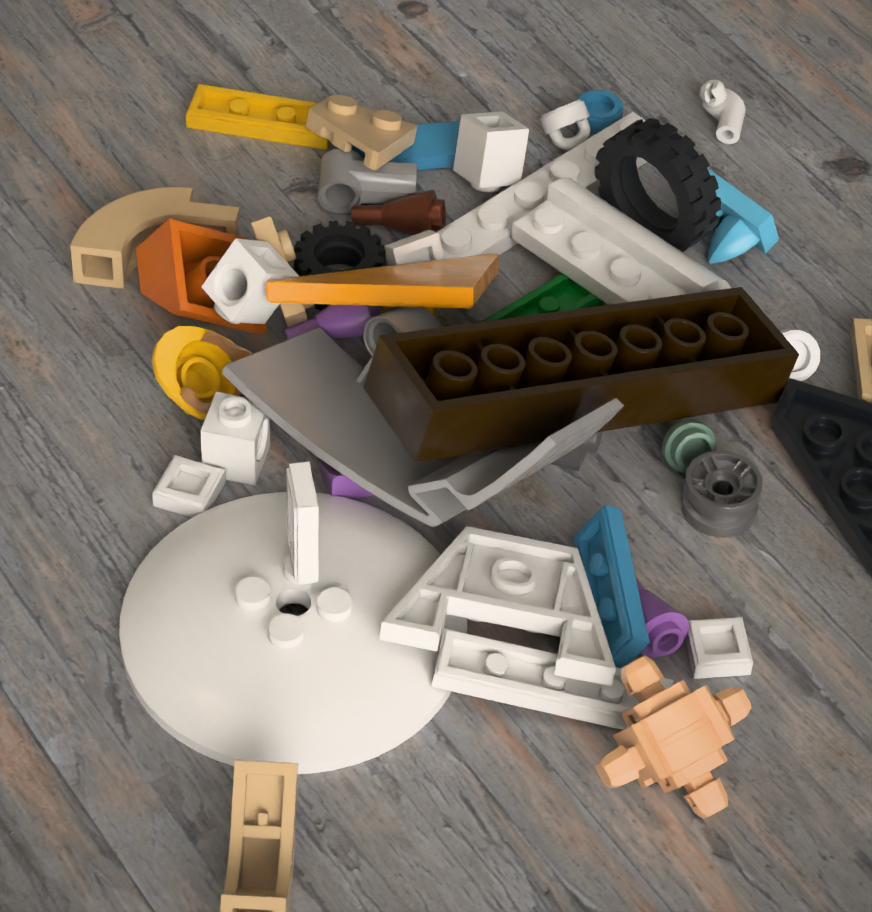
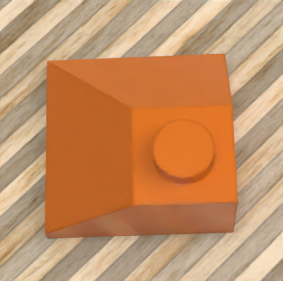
[136,218,268,335]

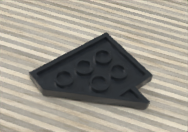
[771,378,872,578]

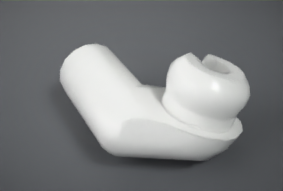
[700,80,746,145]

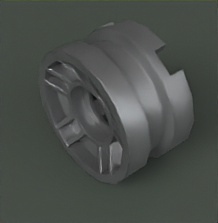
[681,450,763,538]

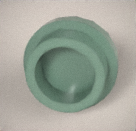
[662,419,716,473]

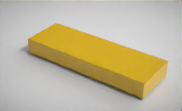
[186,84,331,150]

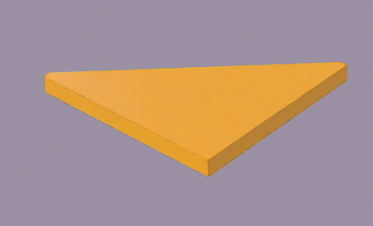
[266,253,499,309]

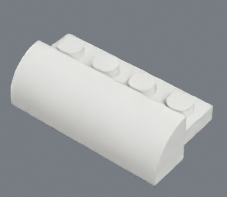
[512,178,731,305]

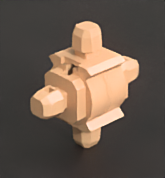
[596,655,751,819]

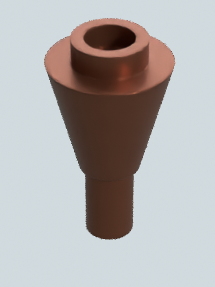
[351,189,446,235]

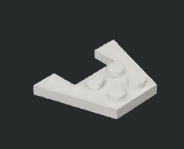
[379,526,616,686]

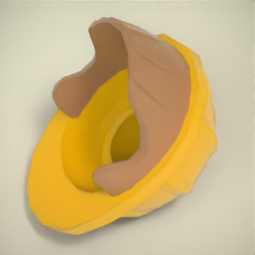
[152,326,252,420]

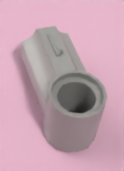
[317,148,417,215]

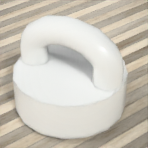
[540,99,591,150]
[780,329,820,382]

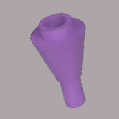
[283,304,380,340]
[635,576,689,658]

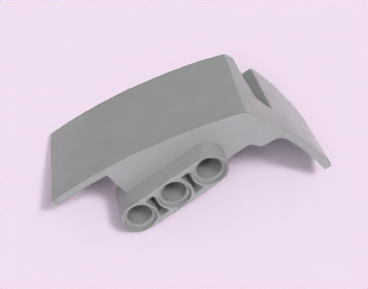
[221,306,624,527]

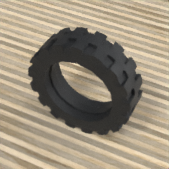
[595,118,721,252]

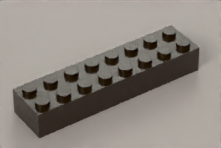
[363,287,799,462]

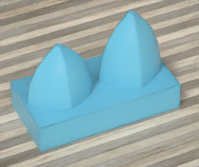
[678,168,779,264]

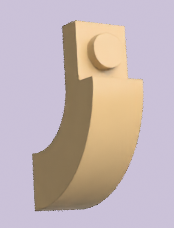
[70,187,240,289]
[220,760,299,912]

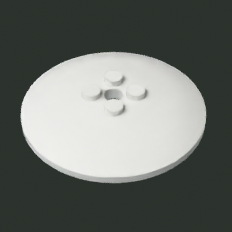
[119,492,467,774]

